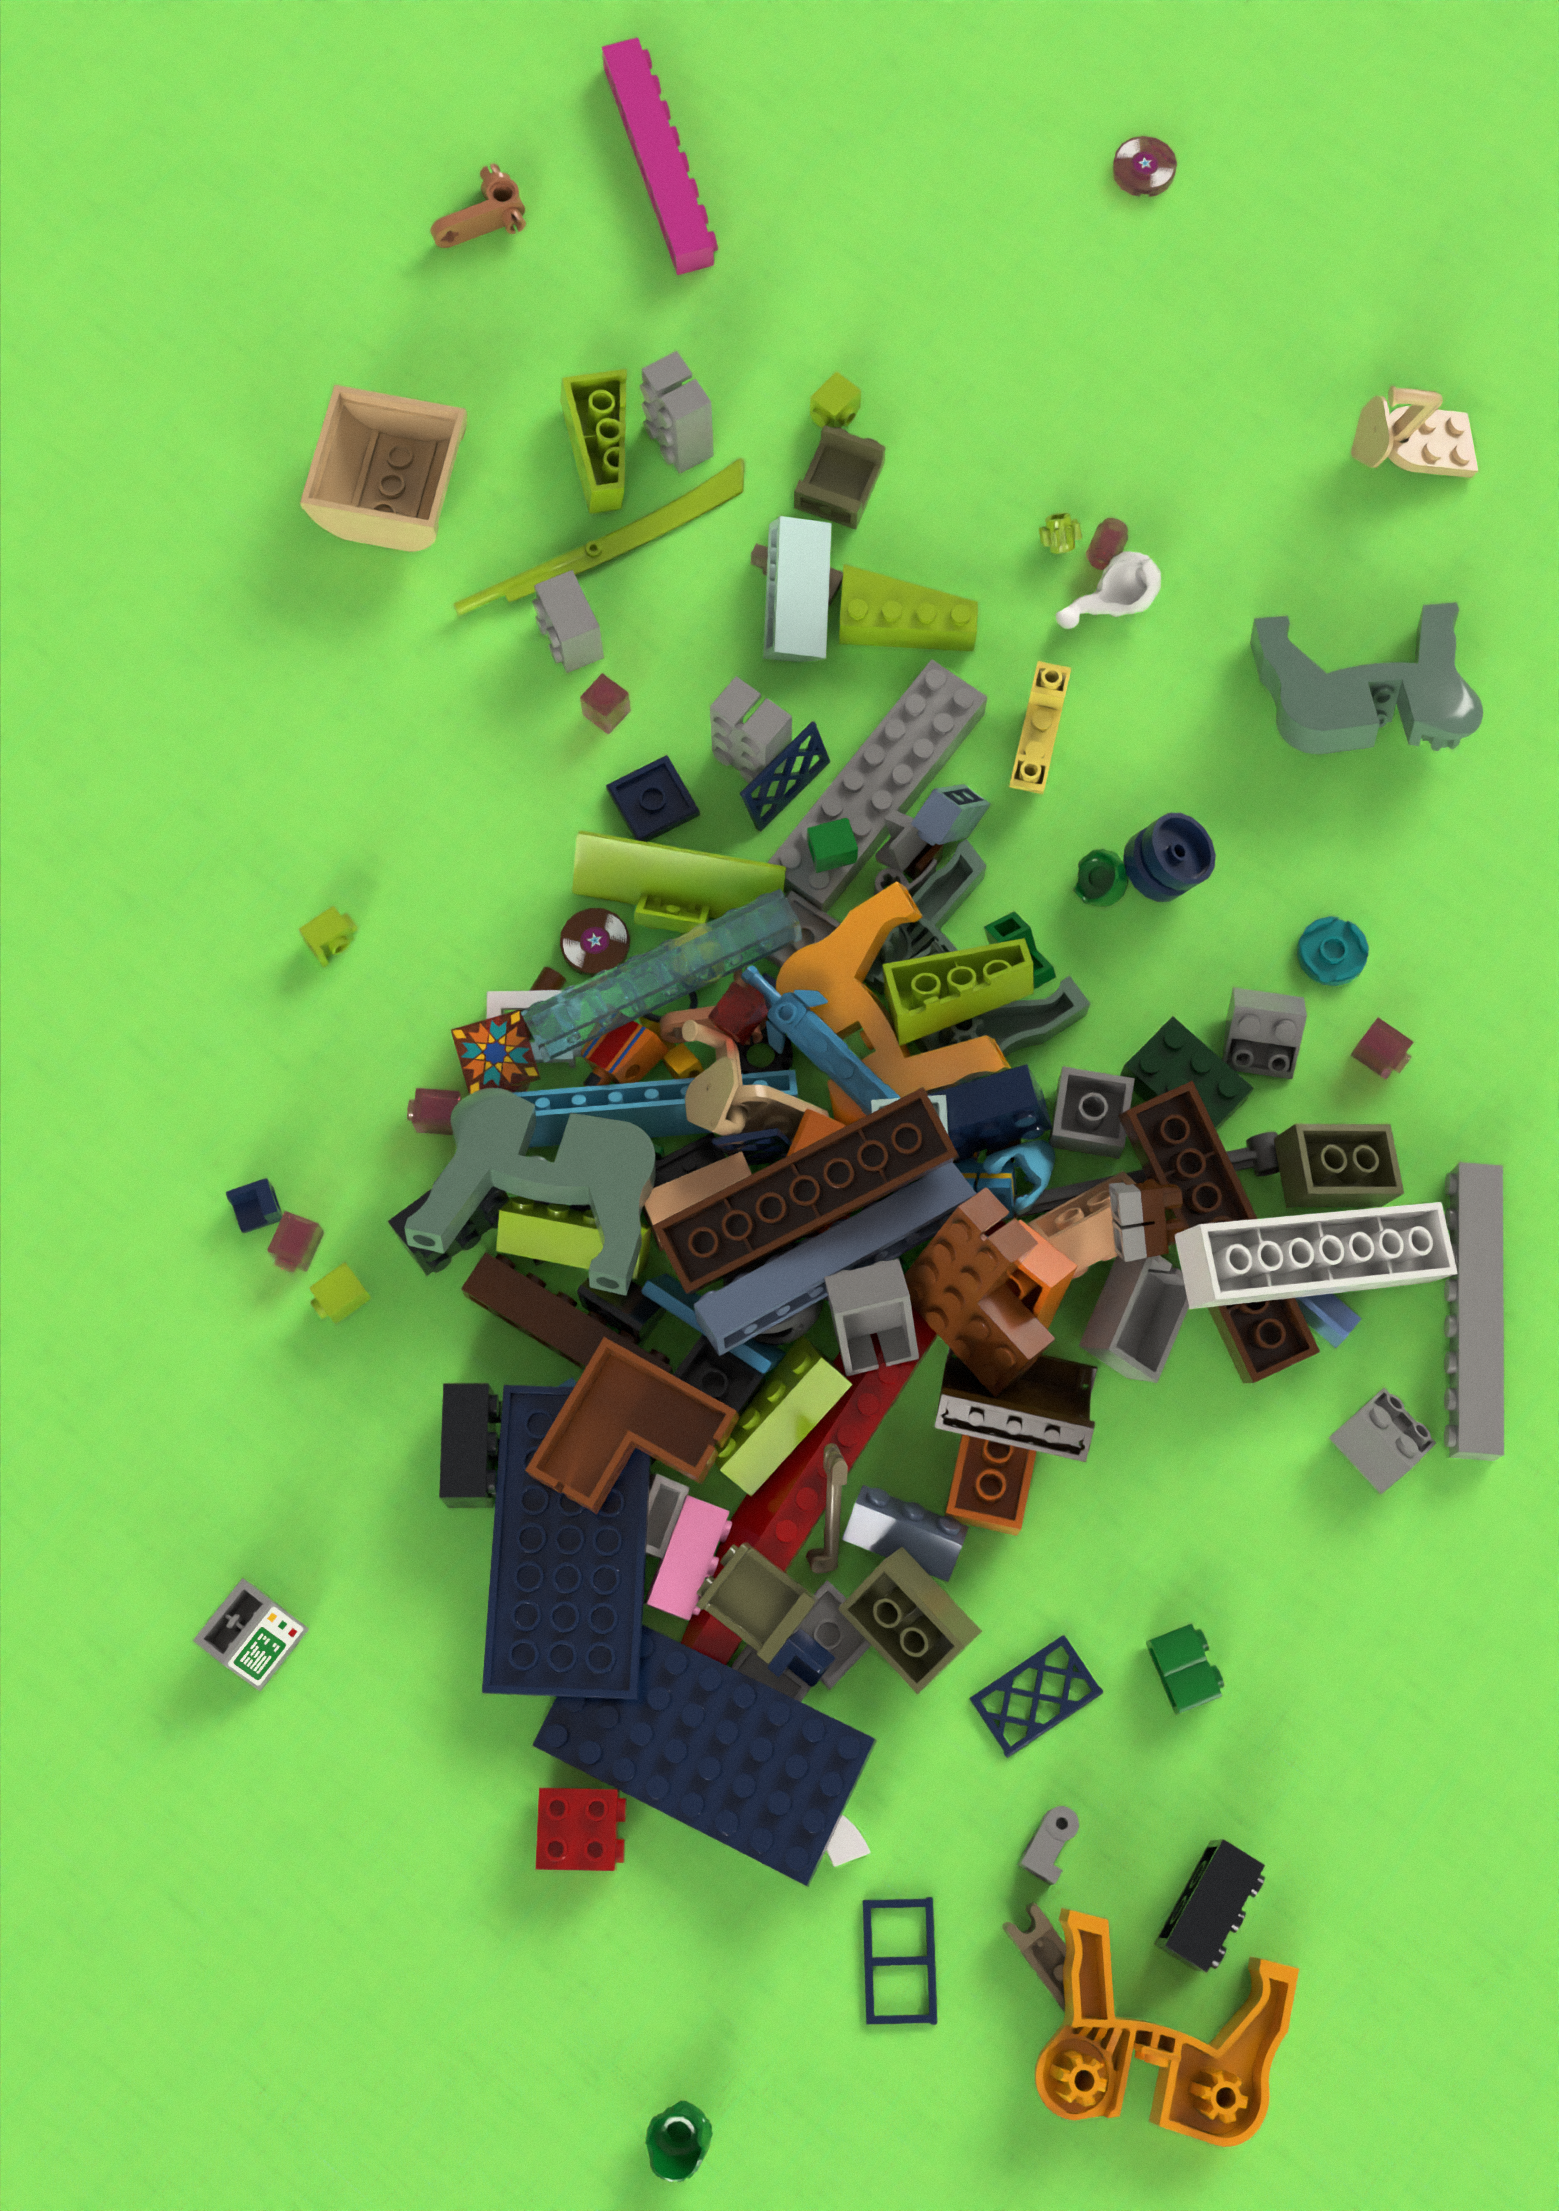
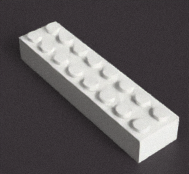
[1174,1202,1458,1309]

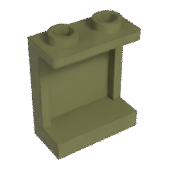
[794,426,886,530]
[696,1542,819,1664]

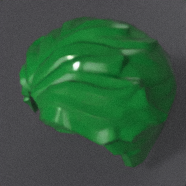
[1073,848,1129,907]
[645,2100,713,2182]

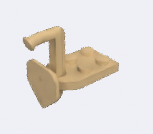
[1351,386,1478,478]
[682,1020,829,1142]

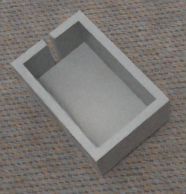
[640,351,714,474]
[710,676,792,786]
[1079,1255,1189,1383]
[824,1259,919,1377]

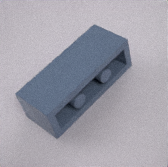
[911,784,991,845]
[842,1485,969,1582]

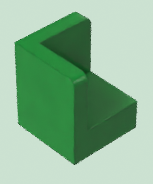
[806,818,858,873]

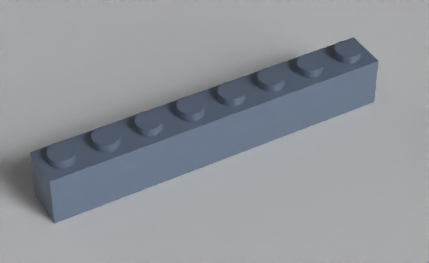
[694,1162,976,1356]

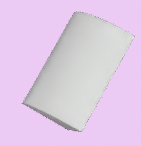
[646,1474,690,1559]

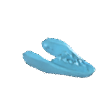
[983,1140,1056,1215]

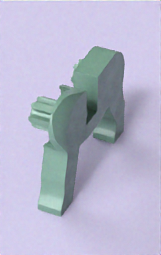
[1250,602,1483,754]
[864,839,1090,1081]
[404,1088,655,1296]

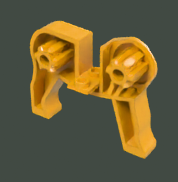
[776,881,1011,1125]
[1035,1908,1299,2147]

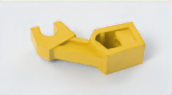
[636,1007,704,1079]

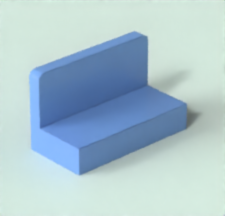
[1295,1293,1362,1348]

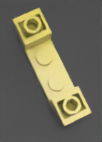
[1009,661,1071,794]

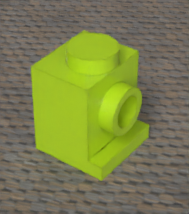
[298,905,358,968]

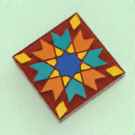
[451,1010,541,1095]

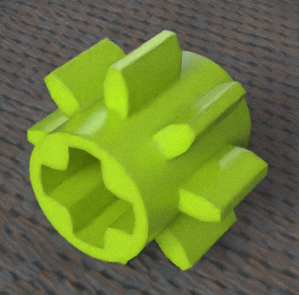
[1039,513,1082,554]

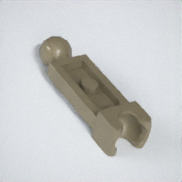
[1002,1902,1066,2013]

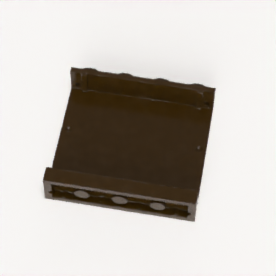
[934,1347,1098,1462]

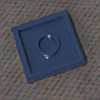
[606,755,700,842]

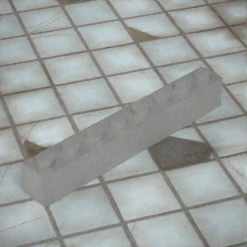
[1444,1162,1504,1461]

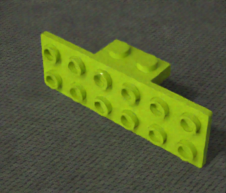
[572,830,786,936]

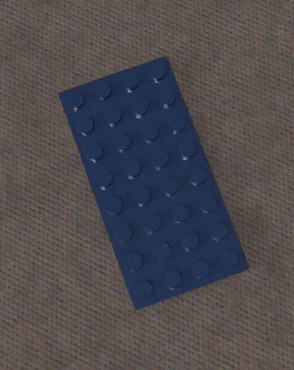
[482,1385,651,1700]
[532,1624,877,1887]

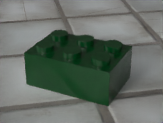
[1120,1016,1254,1131]

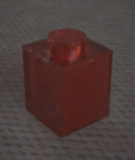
[708,982,769,1046]

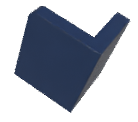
[226,1178,284,1233]
[767,1628,836,1687]

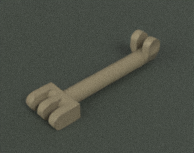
[806,1443,848,1574]

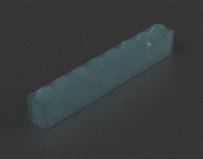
[521,889,803,1063]

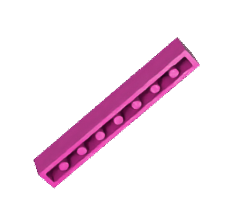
[602,37,718,275]

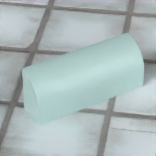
[763,516,832,662]

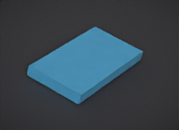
[641,1273,787,1374]

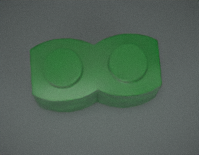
[1146,1623,1224,1715]

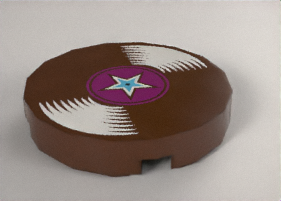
[560,908,630,977]

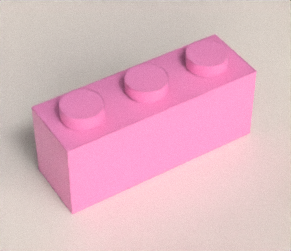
[644,1495,732,1620]

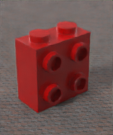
[535,1788,626,1871]

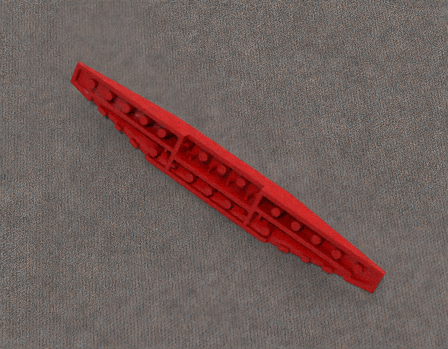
[681,1221,1006,1666]

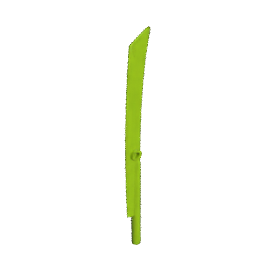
[453,458,745,616]

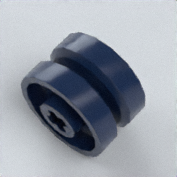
[1123,813,1216,902]

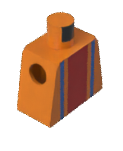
[581,1006,669,1087]

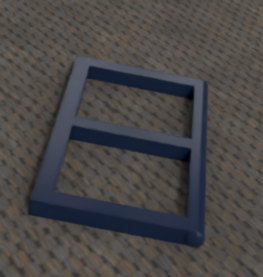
[863,1897,937,2025]

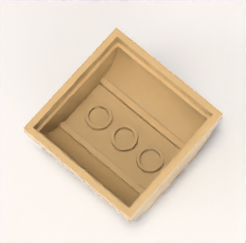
[300,384,467,552]

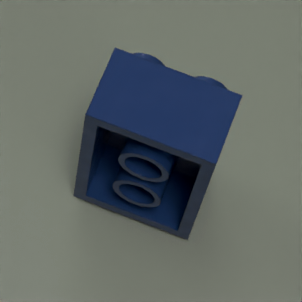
[928,1064,1052,1161]

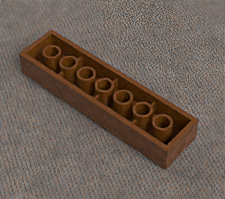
[1118,1081,1320,1383]
[653,1087,959,1294]

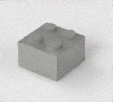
[532,570,604,673]
[1048,1066,1135,1159]

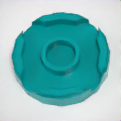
[1297,916,1369,986]

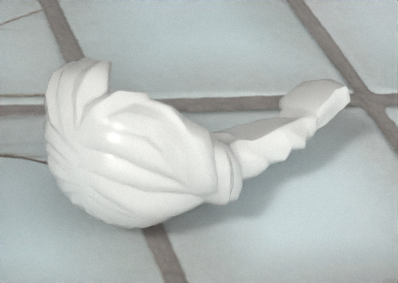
[1055,551,1161,629]

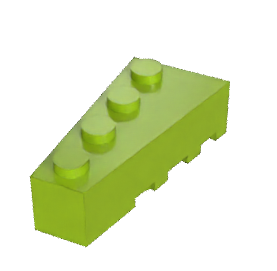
[839,564,978,652]
[882,938,1034,1046]

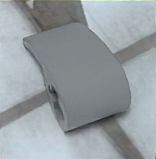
[874,858,937,897]

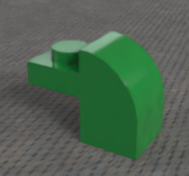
[984,911,1056,989]

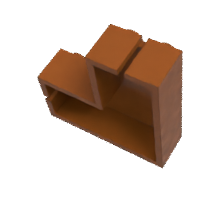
[904,1187,1055,1397]
[525,1337,739,1514]

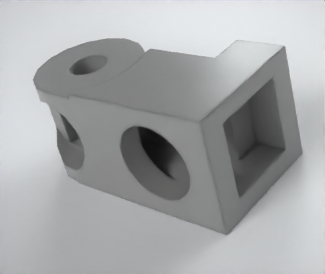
[1017,1806,1079,1885]

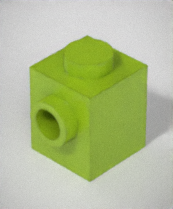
[810,371,861,428]
[309,1262,372,1325]

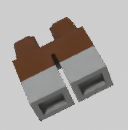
[1109,1179,1185,1262]

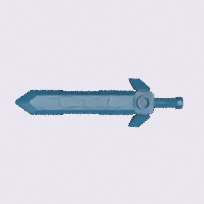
[741,965,901,1116]

